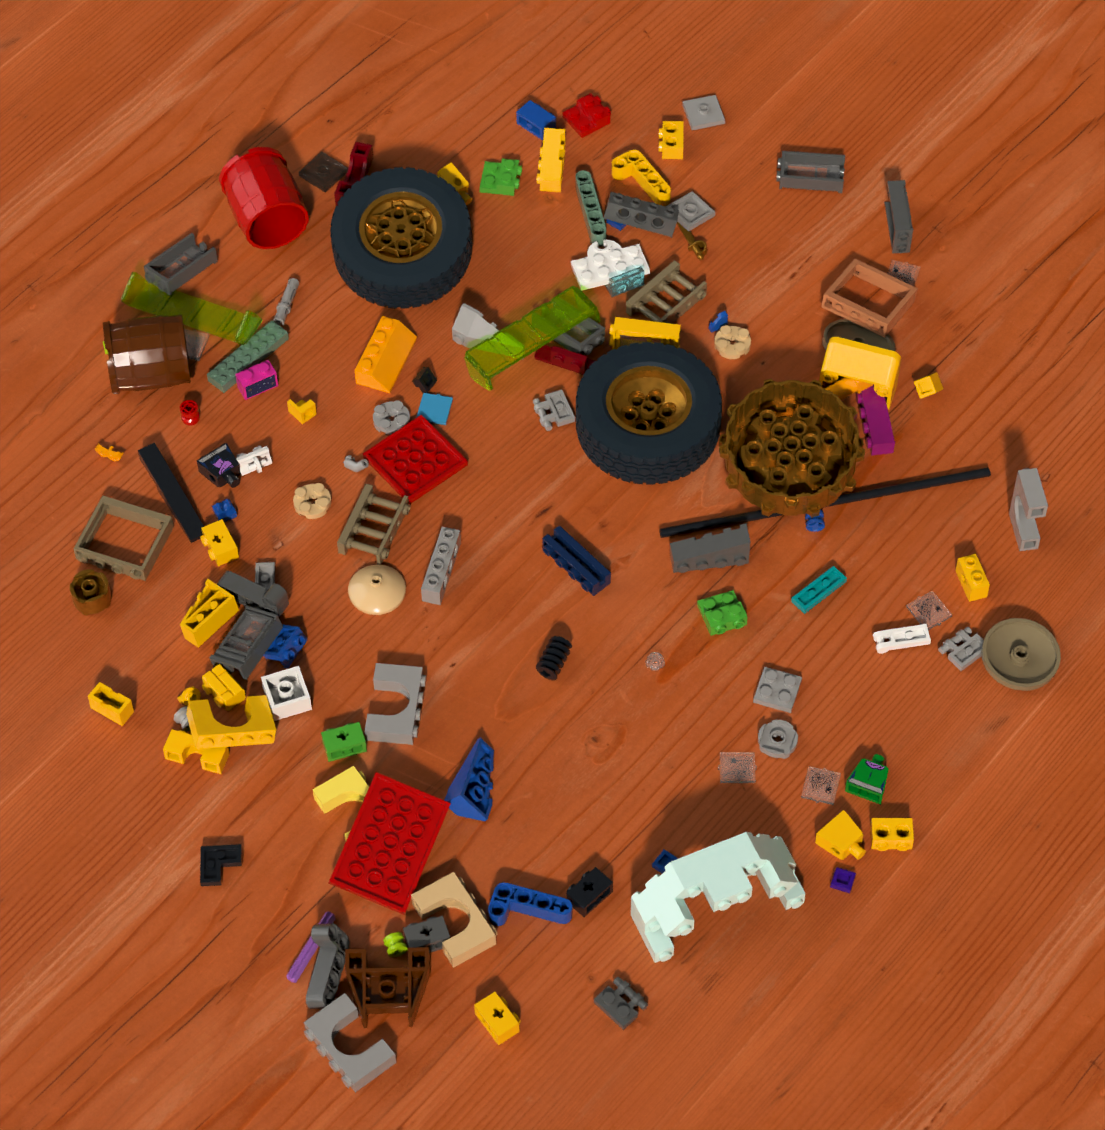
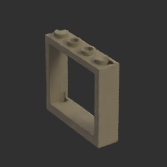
[73,496,174,581]

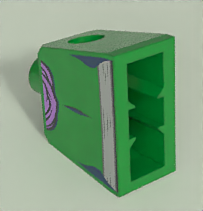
[845,754,889,805]

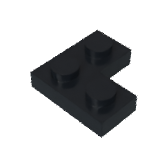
[200,844,242,886]

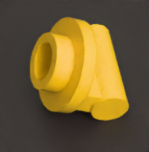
[177,686,201,706]

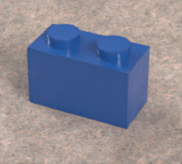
[516,100,556,140]

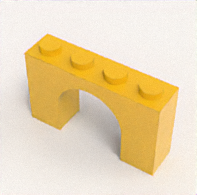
[186,695,276,749]

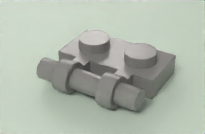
[533,390,575,431]
[938,627,984,671]

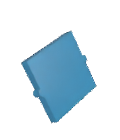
[416,393,453,425]

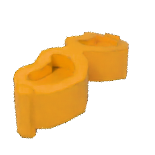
[95,443,124,461]

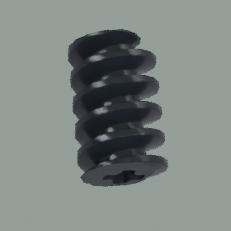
[536,636,572,681]

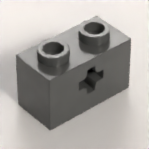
[403,916,450,953]

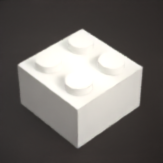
[261,666,312,721]

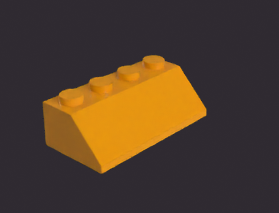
[355,316,417,393]

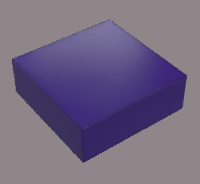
[830,867,856,893]

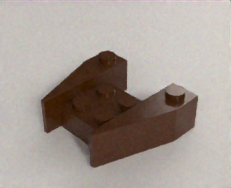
[345,947,430,1028]

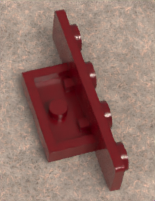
[534,344,595,375]

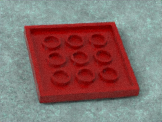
[363,415,468,504]

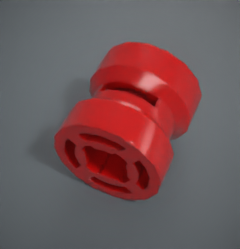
[180,400,200,425]

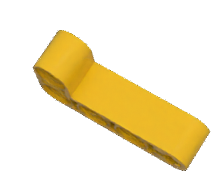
[612,150,671,207]

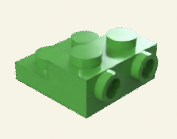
[480,158,522,196]
[697,590,748,636]

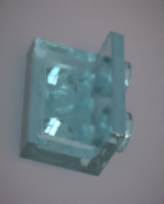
[605,266,644,297]

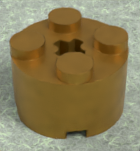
[70,569,111,616]

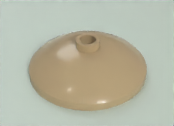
[348,565,406,615]

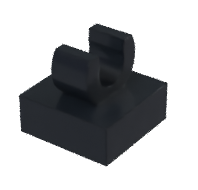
[412,367,437,393]

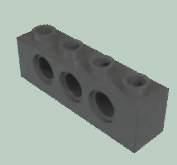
[604,192,679,237]

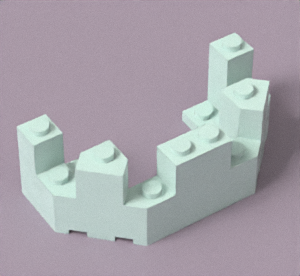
[631,832,806,963]

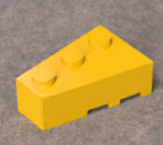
[537,128,566,192]
[180,579,239,648]

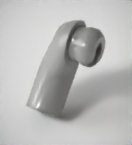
[343,455,369,472]

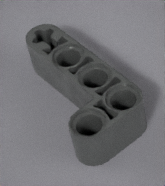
[217,571,289,618]
[306,923,350,1009]

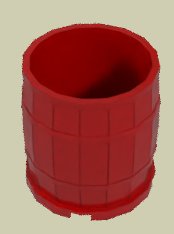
[219,147,309,249]

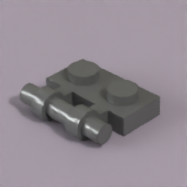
[594,977,649,1030]

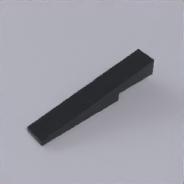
[138,443,204,543]

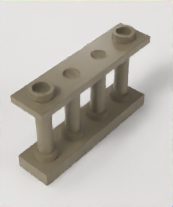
[626,260,707,324]
[337,484,411,565]

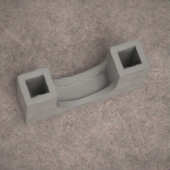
[1009,468,1048,551]
[365,663,427,745]
[304,993,396,1092]

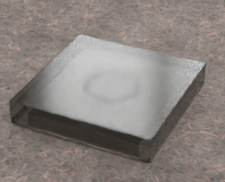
[299,152,348,192]

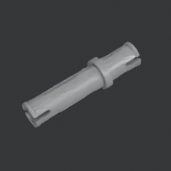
[273,278,300,326]

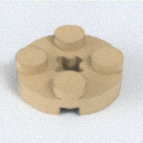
[714,325,751,359]
[293,483,331,519]

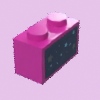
[235,360,278,400]

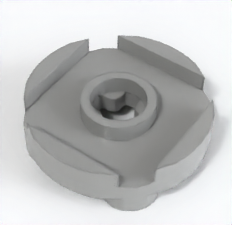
[373,400,410,436]
[758,720,798,759]

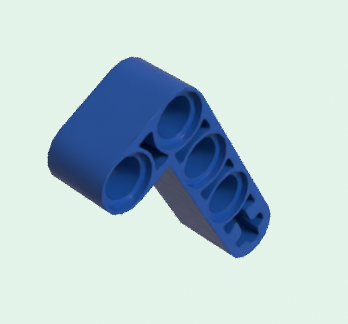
[488,882,572,926]

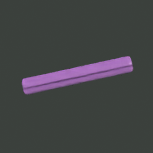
[286,911,335,983]

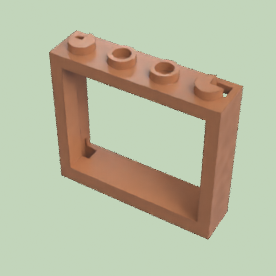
[821,259,918,338]

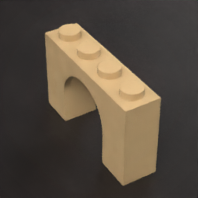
[411,872,497,968]

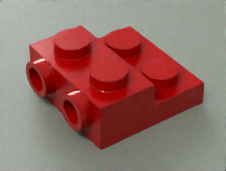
[562,93,611,138]

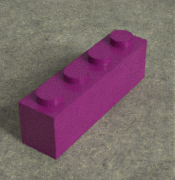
[856,385,895,455]

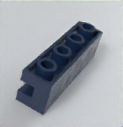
[542,525,611,596]

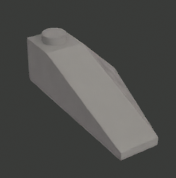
[452,303,525,360]

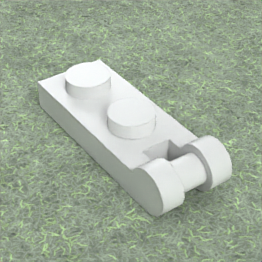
[873,624,931,654]

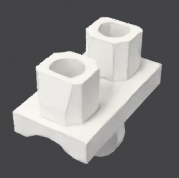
[236,446,272,476]

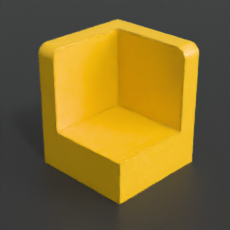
[914,372,943,399]
[287,399,317,425]

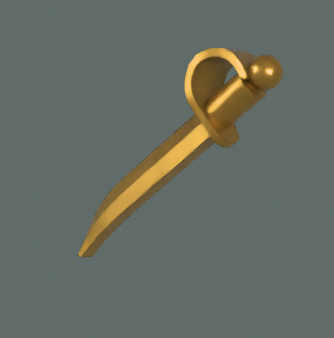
[677,222,708,260]

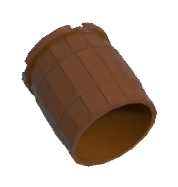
[103,314,191,394]

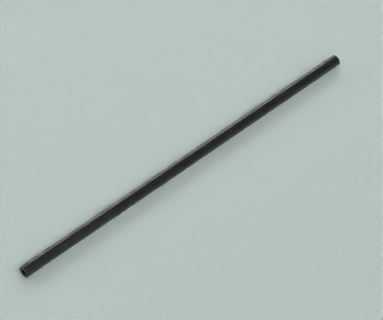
[659,467,991,538]

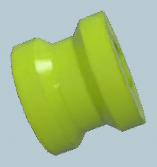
[383,932,408,957]

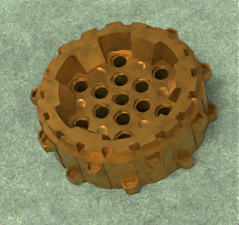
[719,379,865,517]

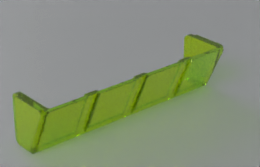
[121,272,262,345]
[464,286,600,391]

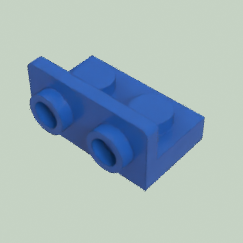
[263,624,307,668]

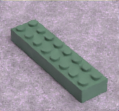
[207,320,289,393]

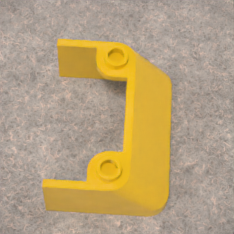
[819,337,901,409]

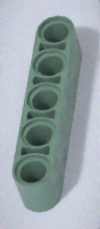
[576,170,606,247]

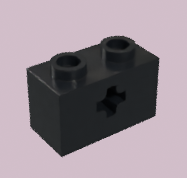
[566,867,613,917]

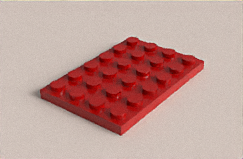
[328,772,451,915]

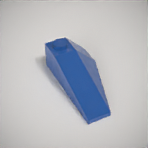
[444,738,494,821]

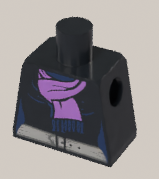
[196,443,241,488]

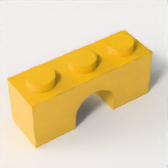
[163,729,230,774]

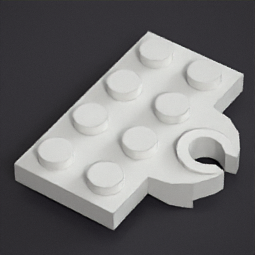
[571,239,650,291]

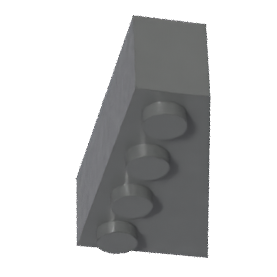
[670,523,751,573]

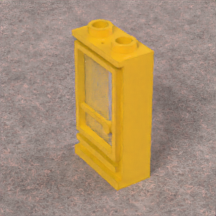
[609,317,681,350]

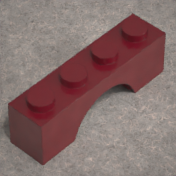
[334,141,373,206]

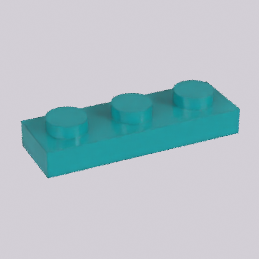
[791,566,847,614]

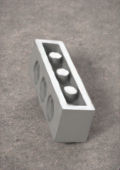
[421,527,461,605]

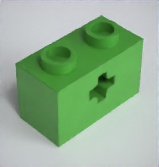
[321,722,367,762]

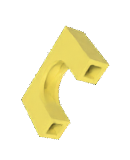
[313,766,370,841]

